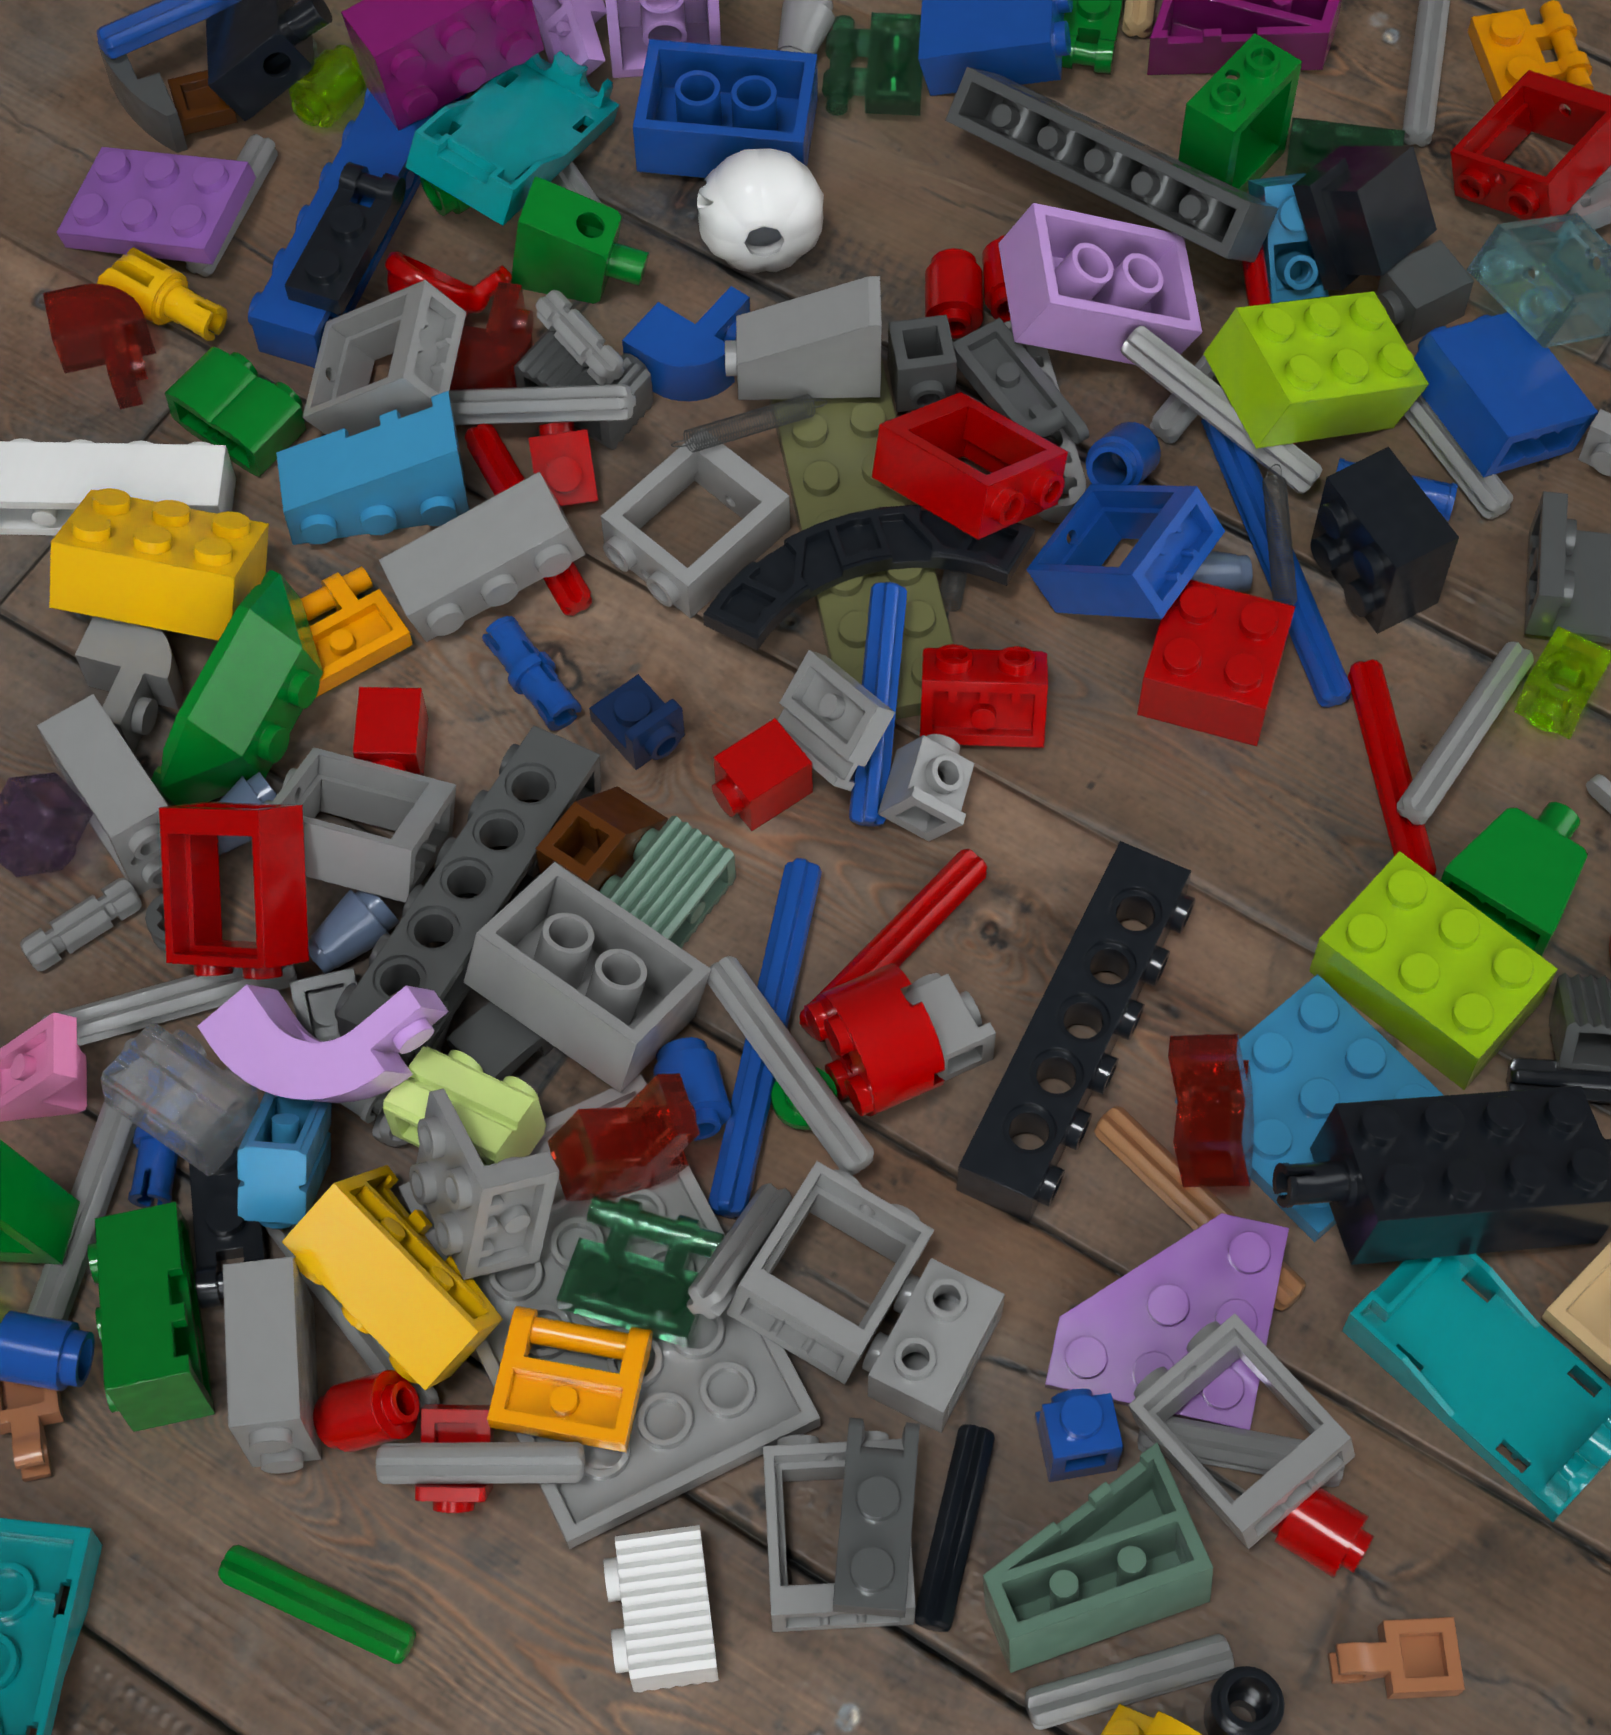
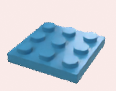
[1175,974,1444,1243]

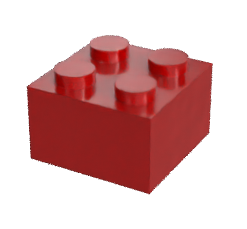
[1137,580,1295,746]

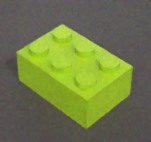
[1203,291,1429,449]
[1309,851,1558,1090]

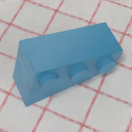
[276,390,469,545]

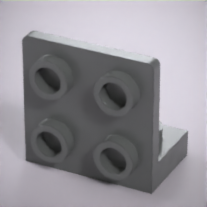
[1524,491,1611,644]

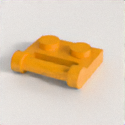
[487,1306,653,1453]

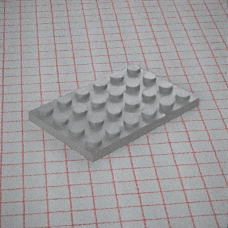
[399,1074,821,1549]

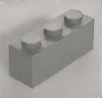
[379,471,586,642]

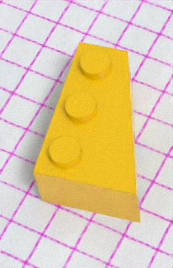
[282,1165,503,1390]

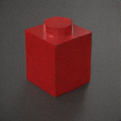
[353,687,429,776]
[712,718,813,831]

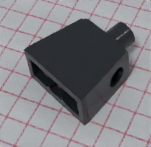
[206,0,332,121]

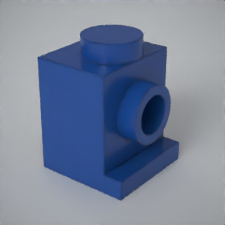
[1035,1388,1123,1482]

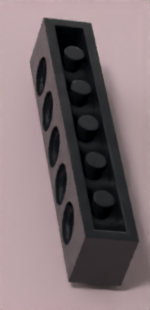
[956,841,1195,1223]

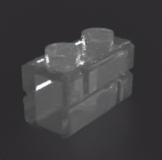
[100,1022,260,1176]

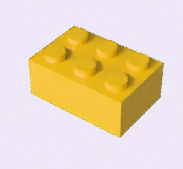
[49,488,269,641]

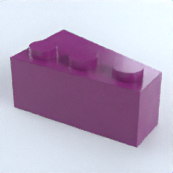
[1147,0,1342,75]

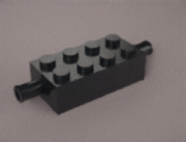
[1272,1086,1611,1265]

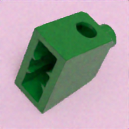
[510,176,649,304]
[1440,802,1588,957]

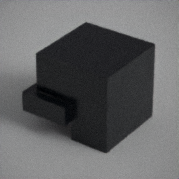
[1292,146,1437,291]

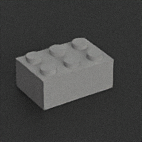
[463,862,711,1093]

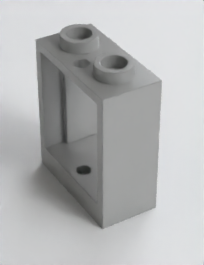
[303,280,466,436]
[601,428,790,619]
[37,694,168,895]
[264,747,456,903]
[726,1161,934,1384]
[1128,1313,1355,1550]
[763,1431,916,1632]

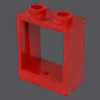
[1450,70,1611,229]
[872,392,1068,540]
[159,802,309,979]

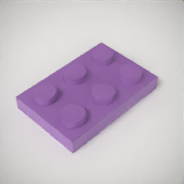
[56,147,256,265]

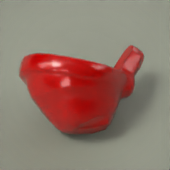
[384,252,512,318]

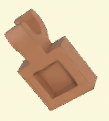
[0,1381,64,1482]
[1328,1617,1465,1699]

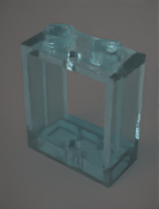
[1466,213,1611,348]

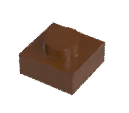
[167,70,238,136]

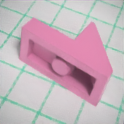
[0,1012,87,1122]

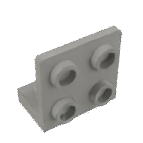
[409,1089,560,1280]

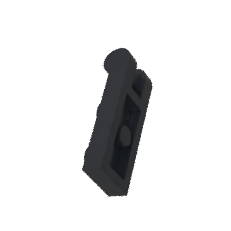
[285,162,406,315]
[187,1121,268,1309]

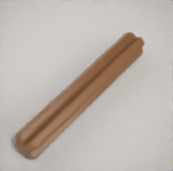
[1094,1106,1306,1311]

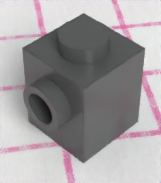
[1376,240,1474,344]
[887,315,957,412]

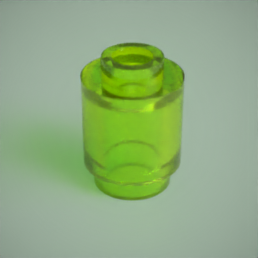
[289,45,366,128]

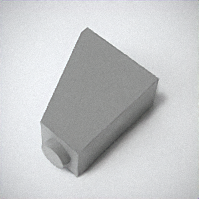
[725,276,882,400]

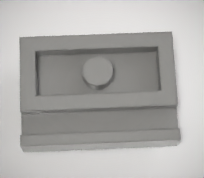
[769,650,895,791]

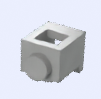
[878,734,975,842]
[903,973,996,1081]

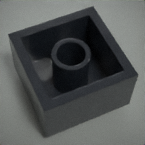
[1310,447,1459,634]

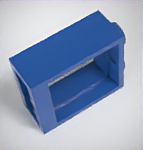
[1026,484,1225,619]

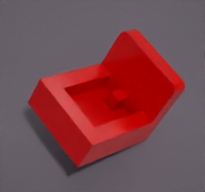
[528,422,598,507]
[415,1404,494,1513]

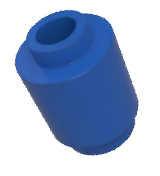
[1086,422,1161,485]
[653,1037,731,1141]
[0,1311,95,1391]

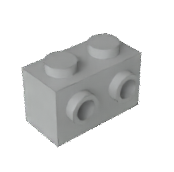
[862,1258,1005,1433]

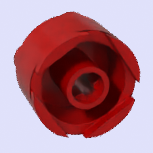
[804,963,945,1117]

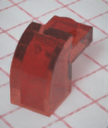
[450,282,533,390]
[43,284,156,410]
[1168,1034,1254,1187]
[547,1073,700,1201]

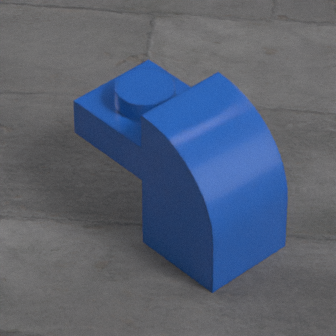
[622,286,750,401]

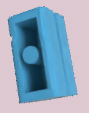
[237,1092,331,1229]

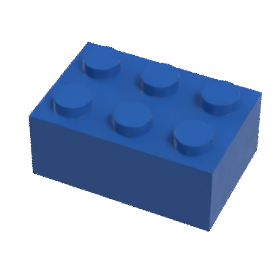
[633,39,818,178]

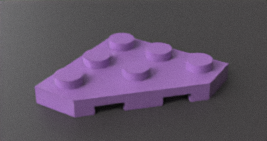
[1045,1213,1289,1430]

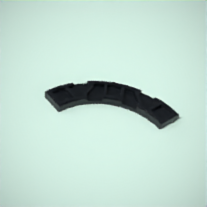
[703,505,1035,650]

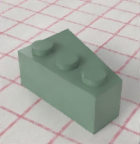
[983,1443,1213,1673]

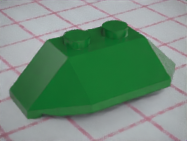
[151,569,323,806]

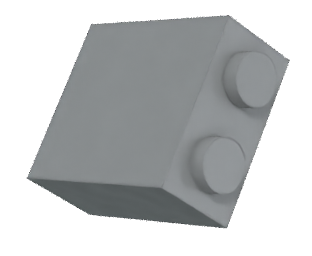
[223,1256,322,1474]

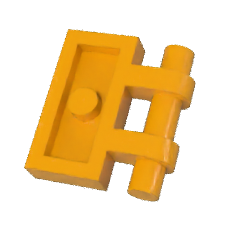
[1468,0,1594,104]
[301,566,413,698]

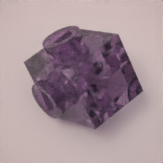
[0,772,93,877]

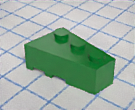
[87,1201,215,1432]

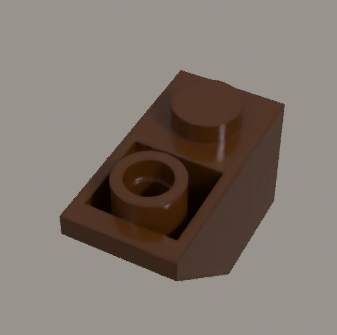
[535,786,668,892]

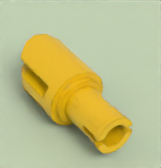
[96,247,228,341]

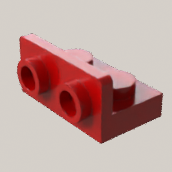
[920,644,1048,748]

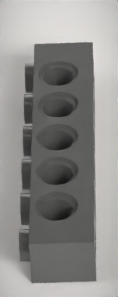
[945,67,1279,263]
[335,725,601,1067]

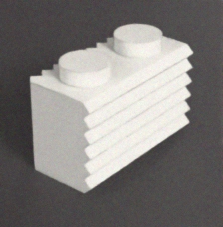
[603,1525,719,1692]

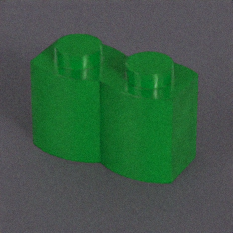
[165,346,306,477]

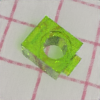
[1514,626,1611,740]

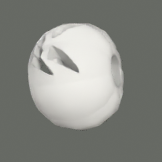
[697,149,824,273]

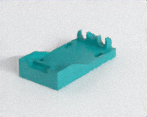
[405,50,620,226]
[1342,1254,1611,1522]
[0,1518,103,1735]

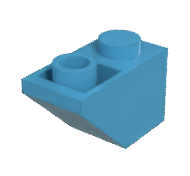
[1248,173,1328,303]

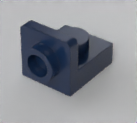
[589,674,685,770]

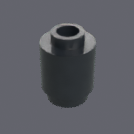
[1204,1666,1285,1735]

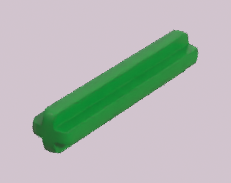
[218,1545,416,1664]

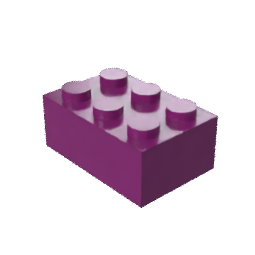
[341,0,544,131]

